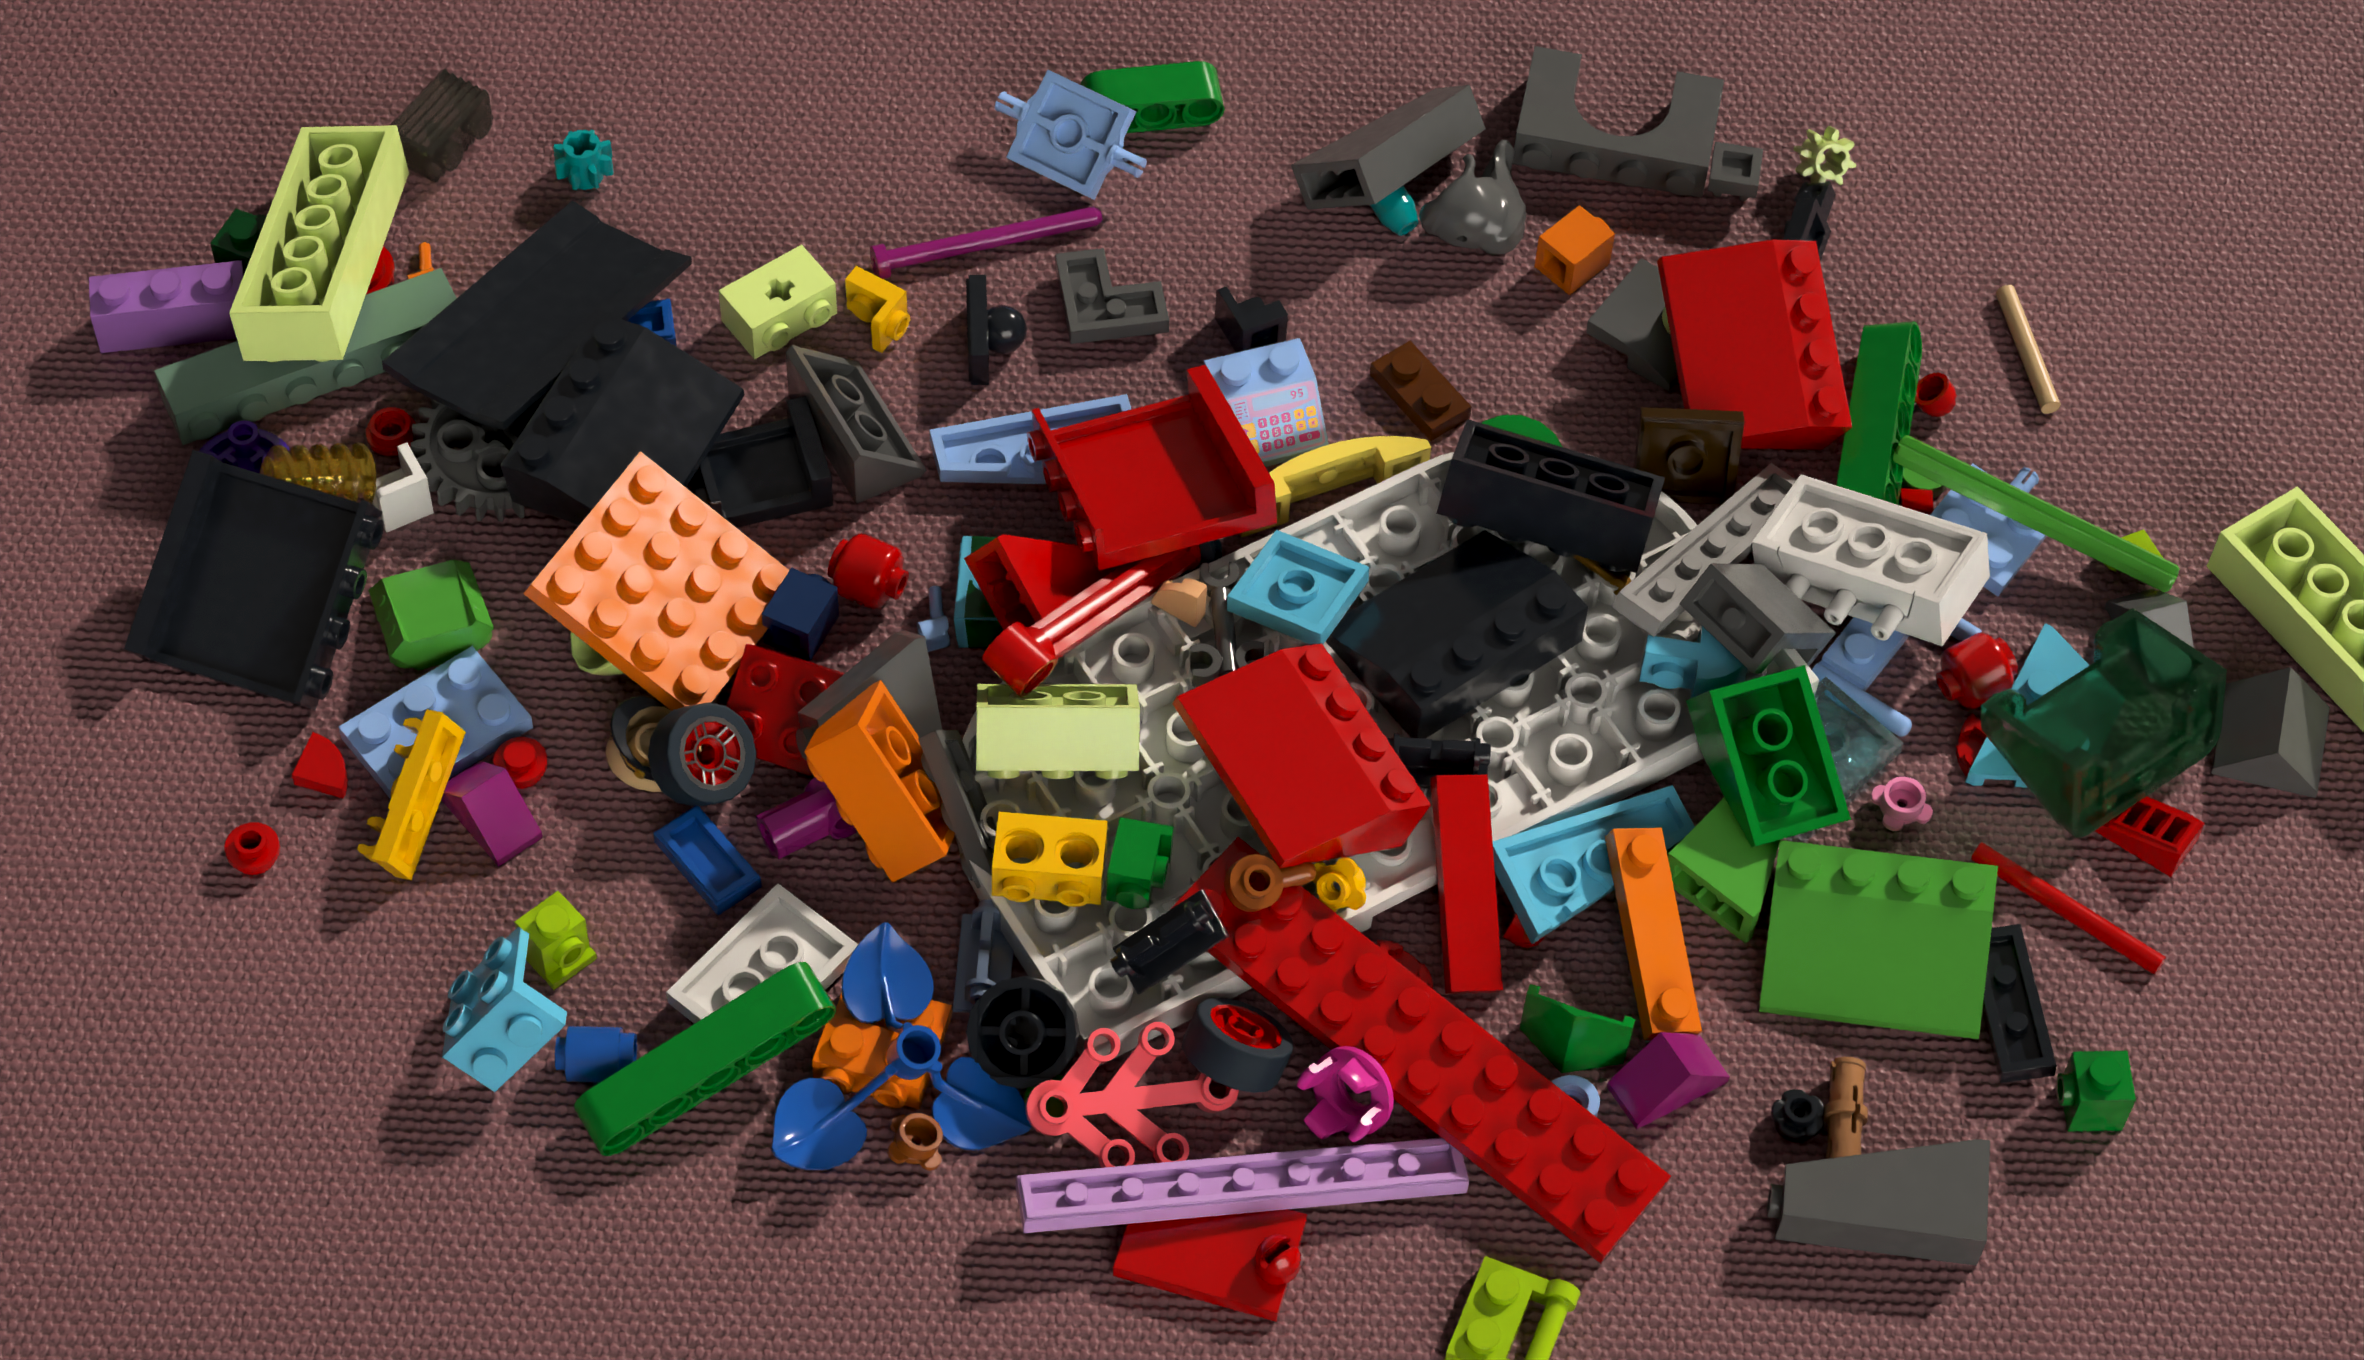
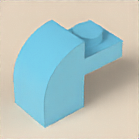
[1639,625,1748,699]

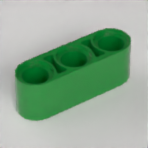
[1080,61,1225,133]

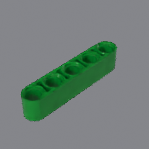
[1836,321,1922,505]
[574,962,836,1156]

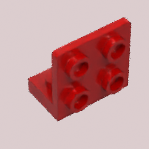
[727,643,845,775]

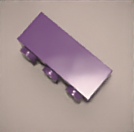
[89,260,245,353]

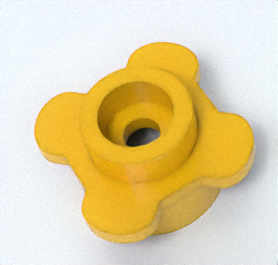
[1312,857,1366,913]

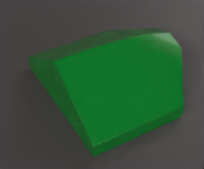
[1519,984,1636,1074]

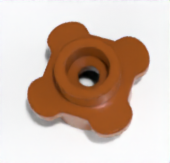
[887,1113,944,1171]

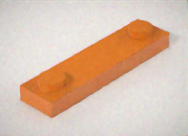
[1605,827,1702,1040]

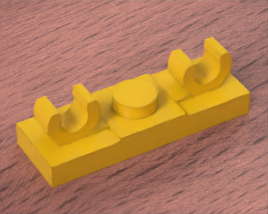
[357,709,466,881]

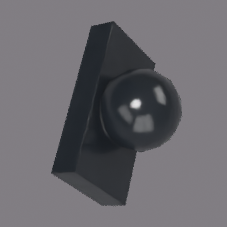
[966,275,1027,385]

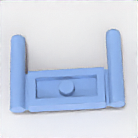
[1812,617,1982,737]

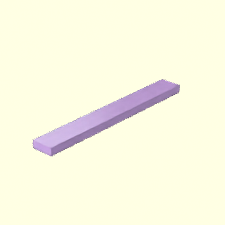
[1015,1138,1469,1233]

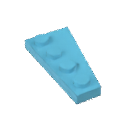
[1493,785,1695,944]

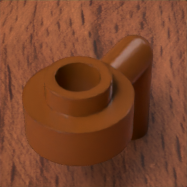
[1224,854,1317,912]

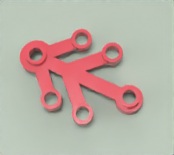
[1025,1022,1239,1168]

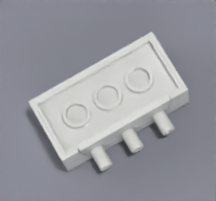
[1752,474,1990,646]

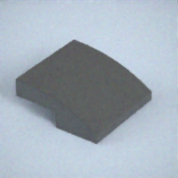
[1586,258,1679,391]

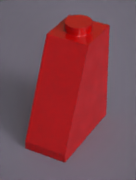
[964,534,1111,630]

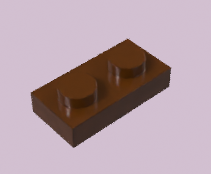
[1370,340,1472,441]

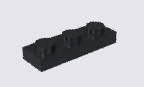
[1982,924,2057,1083]

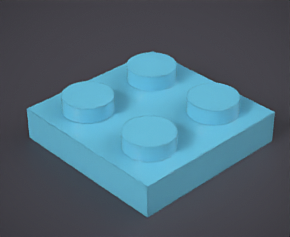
[1227,530,1369,645]

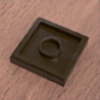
[1633,407,1745,504]

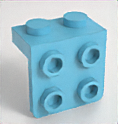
[442,927,567,1092]

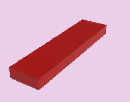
[1430,774,1503,994]

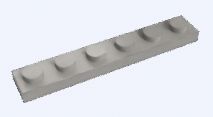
[1612,463,1796,637]

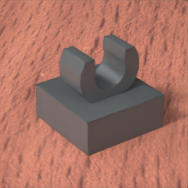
[1708,142,1763,201]

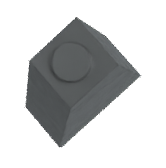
[796,630,942,760]

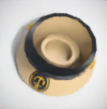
[606,696,702,792]

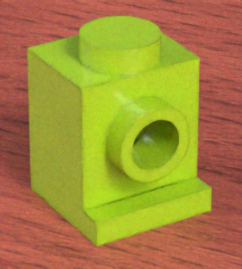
[514,891,597,990]

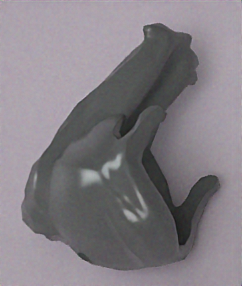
[1419,140,1526,255]

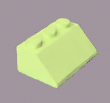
[976,684,1140,779]

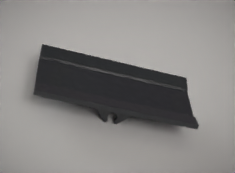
[382,200,692,430]

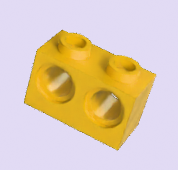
[992,811,1108,907]

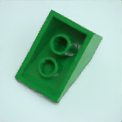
[1686,665,1851,848]

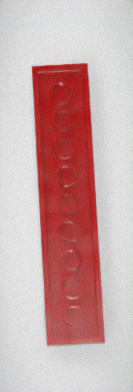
[1170,837,1671,1264]

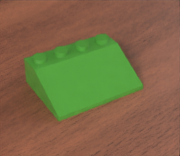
[1759,840,1998,1039]

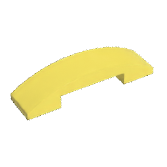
[1239,436,1431,537]

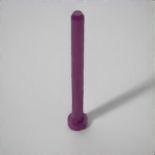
[870,207,1102,279]

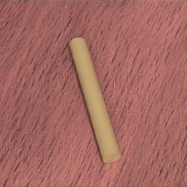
[1996,285,2061,414]

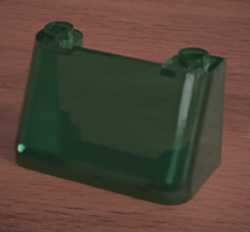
[1981,608,2227,838]

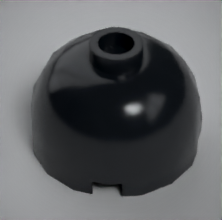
[966,976,1080,1089]

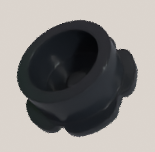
[1771,1089,1825,1143]

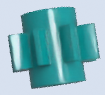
[553,129,614,190]

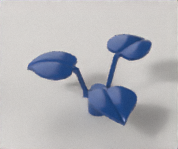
[771,922,1032,1170]

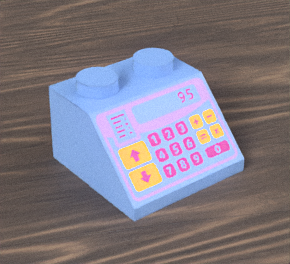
[1204,338,1329,467]

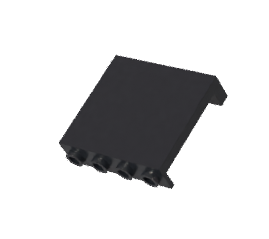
[124,450,384,711]

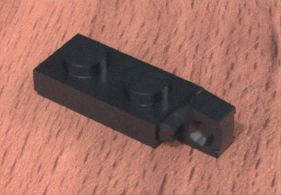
[1783,181,1836,261]

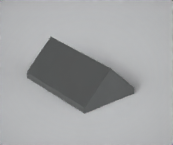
[786,345,927,504]

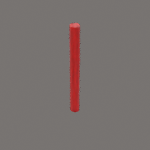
[1970,842,2166,975]

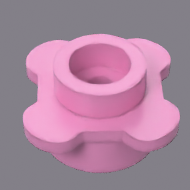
[1871,777,1933,831]

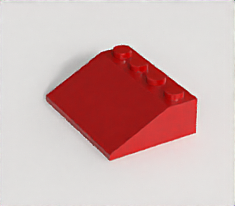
[1657,239,1852,450]
[1172,643,1431,868]

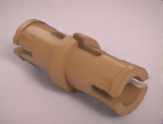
[1823,1057,1868,1159]

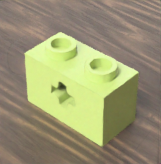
[719,245,837,360]

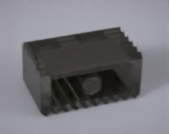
[390,69,493,183]

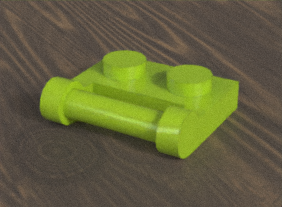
[1445,1256,1580,1360]

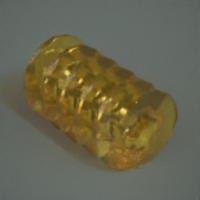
[260,443,376,504]

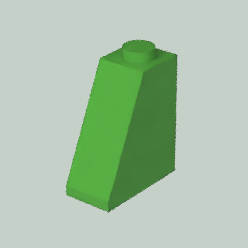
[1668,797,1780,944]

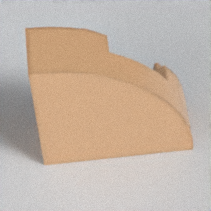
[1151,578,1207,628]

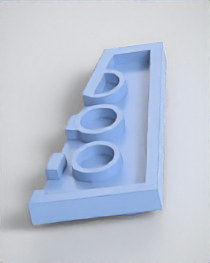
[929,394,1131,484]

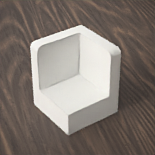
[363,442,434,533]

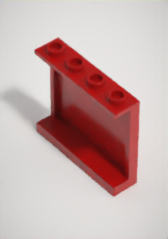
[1027,364,1277,571]

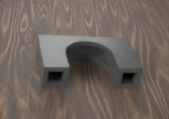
[1513,46,1724,198]

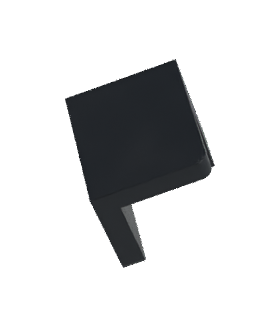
[1215,287,1288,353]

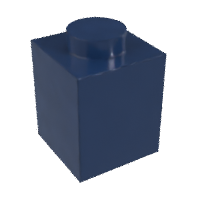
[762,568,839,662]

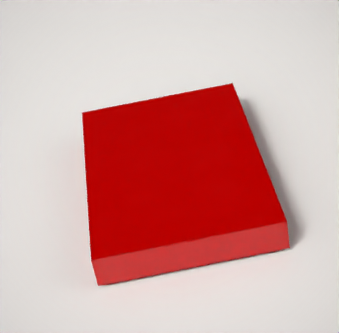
[1113,1209,1308,1322]

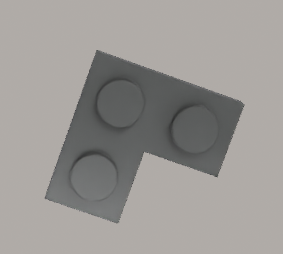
[1055,248,1169,344]

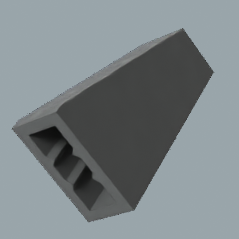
[1291,85,1486,210]
[1767,1139,1990,1266]

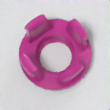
[1297,1046,1394,1142]

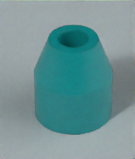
[1370,185,1419,236]

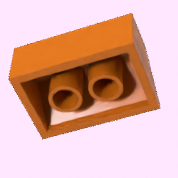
[804,680,956,883]

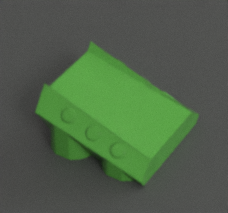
[368,560,494,671]

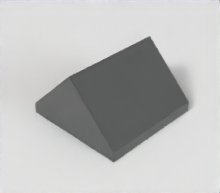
[2211,667,2330,798]

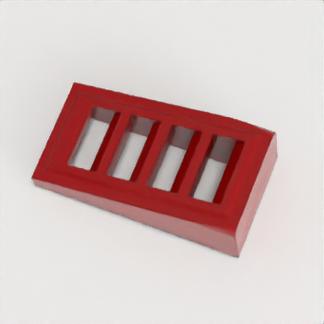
[2079,781,2205,877]

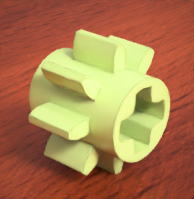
[1793,126,1856,185]

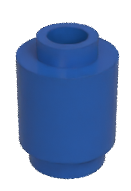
[555,1026,637,1082]

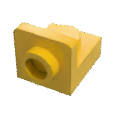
[845,266,910,353]

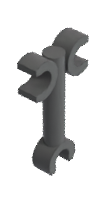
[1189,562,1264,687]

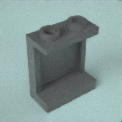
[1679,563,1836,674]

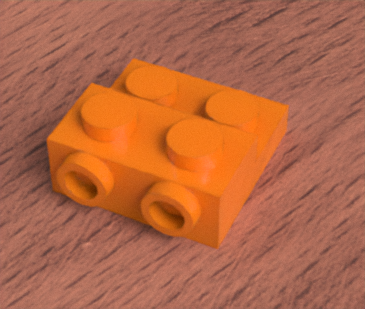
[812,993,952,1109]

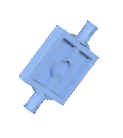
[995,69,1147,200]
[1930,463,2047,596]

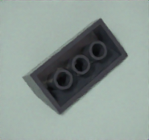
[1436,419,1665,573]

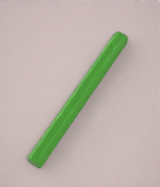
[1893,435,2180,592]

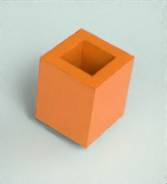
[1534,205,1615,295]

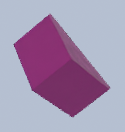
[441,761,543,867]
[1607,1032,1730,1130]

